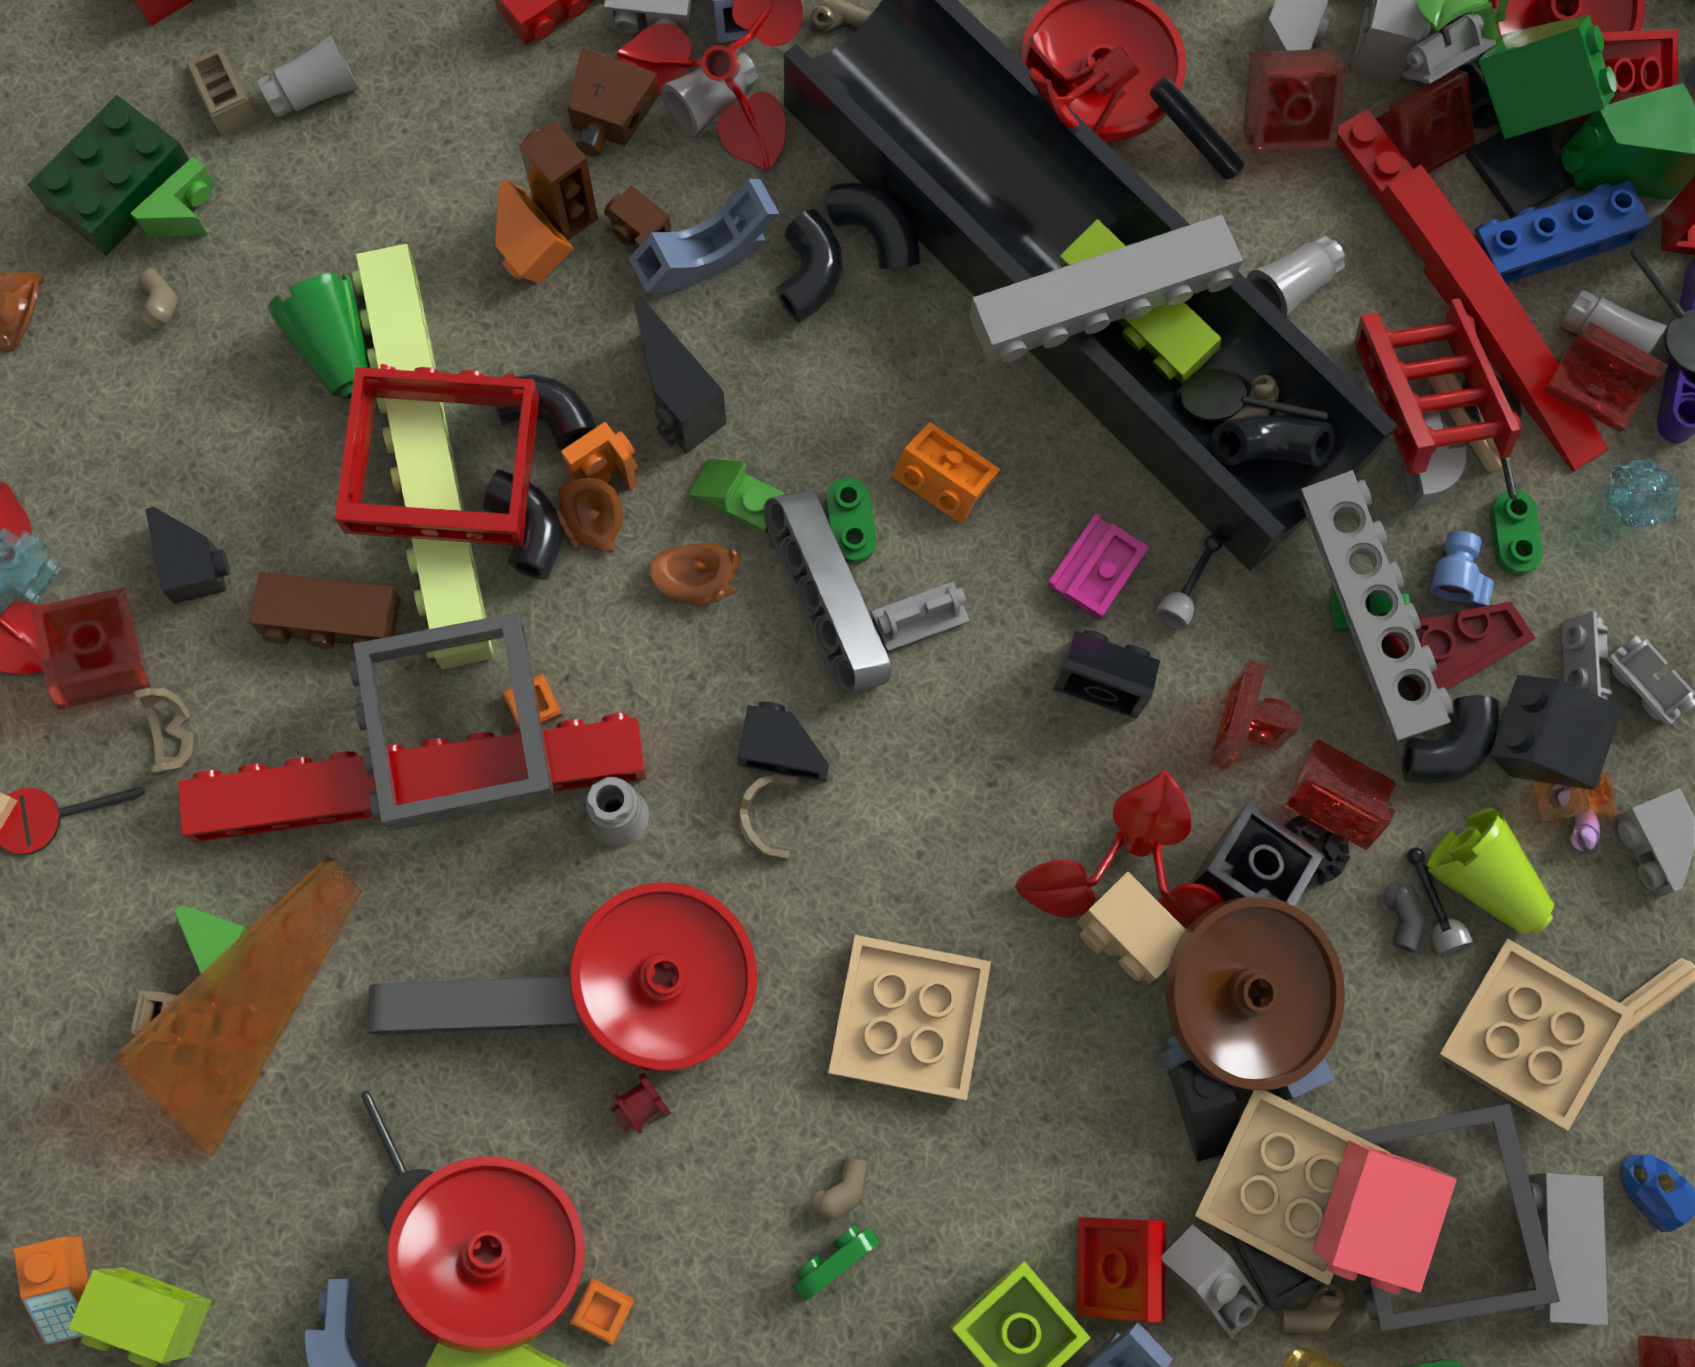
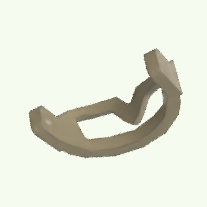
[133,688,194,773]
[739,773,799,860]

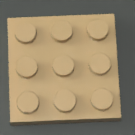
[828,935,991,1101]
[1437,938,1635,1134]
[1195,1090,1390,1285]

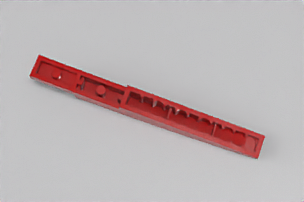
[1330,109,1609,472]

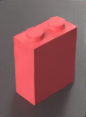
[1313,1140,1457,1294]

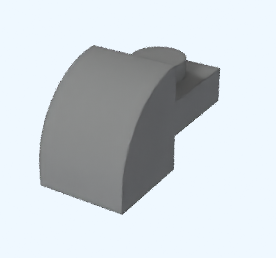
[1403,411,1466,508]

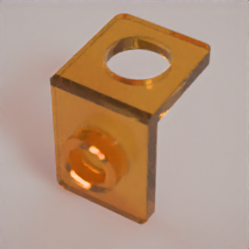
[1534,773,1617,823]

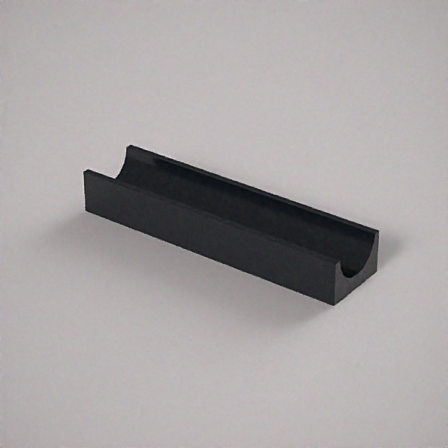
[784,0,1397,571]

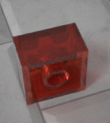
[1243,48,1346,152]
[31,587,151,710]

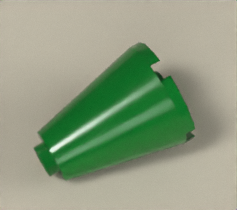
[268,272,370,400]

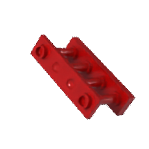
[1354,298,1521,475]

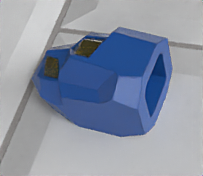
[1621,1154,1695,1232]

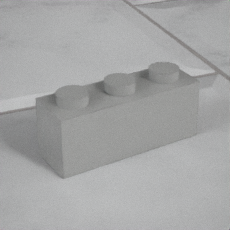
[1527,1173,1608,1325]

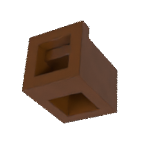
[604,185,671,249]

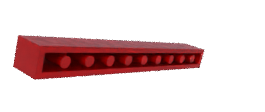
[178,713,647,843]

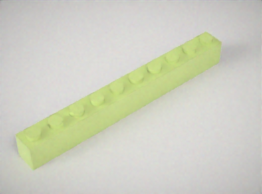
[352,244,494,670]

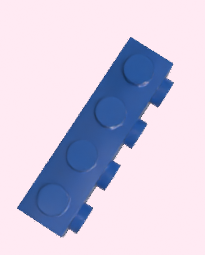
[1474,180,1652,284]

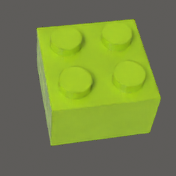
[948,1260,1091,1367]
[68,1267,212,1367]

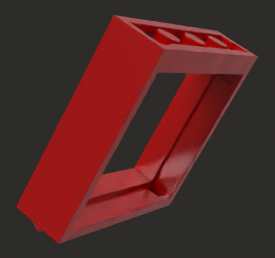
[335,364,539,546]

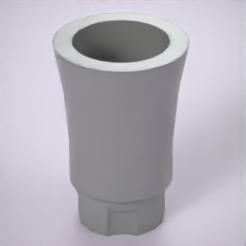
[257,34,360,118]
[661,50,759,136]
[1246,235,1345,318]
[1560,290,1667,378]
[586,777,649,847]

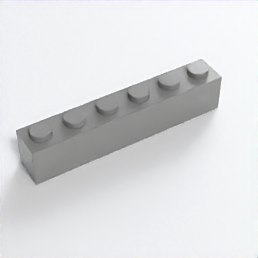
[969,214,1243,363]

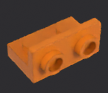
[561,422,638,490]
[892,422,1001,523]

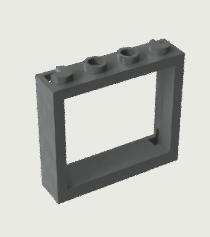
[349,612,555,831]
[1352,1104,1560,1331]

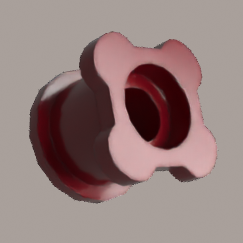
[610,1072,671,1134]

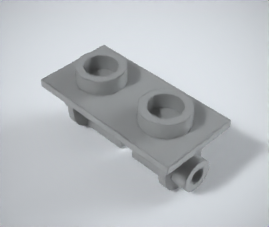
[1402,14,1496,85]
[872,581,970,652]
[1562,611,1612,700]
[1607,635,1695,727]

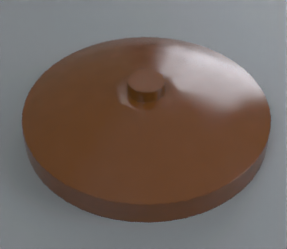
[1166,897,1345,1090]

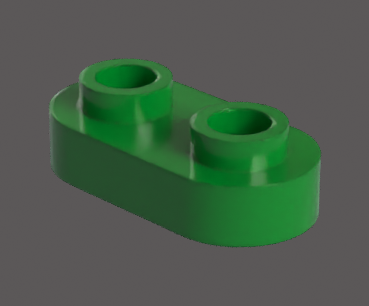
[826,478,876,564]
[1490,490,1543,576]
[793,1225,880,1302]

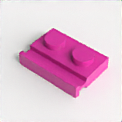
[1047,513,1149,621]

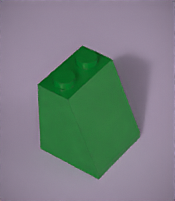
[1478,14,1617,139]
[1560,83,1695,200]

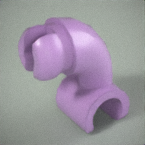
[1558,786,1600,852]

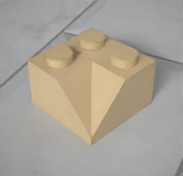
[1077,872,1186,984]

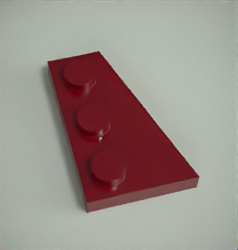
[1381,601,1536,700]

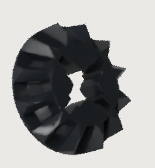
[1284,812,1351,885]

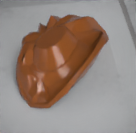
[0,271,44,352]
[556,478,623,553]
[650,543,739,607]

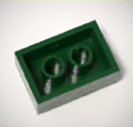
[27,95,189,256]

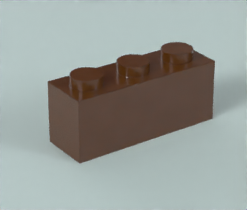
[519,120,598,241]
[249,571,400,650]

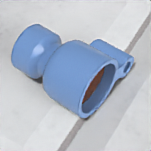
[1430,531,1494,608]

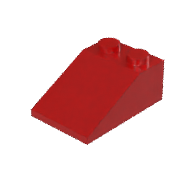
[1557,30,1678,124]

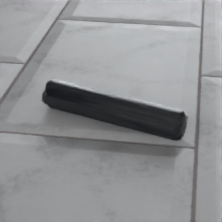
[1149,77,1244,180]

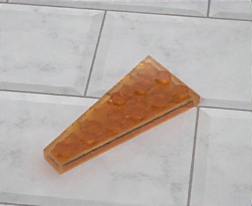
[112,856,362,1158]

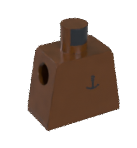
[568,48,659,156]

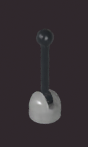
[1155,535,1222,630]
[1407,847,1473,956]

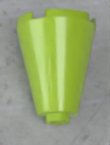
[1426,808,1554,934]

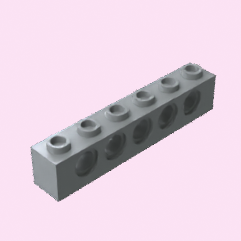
[1299,470,1453,743]

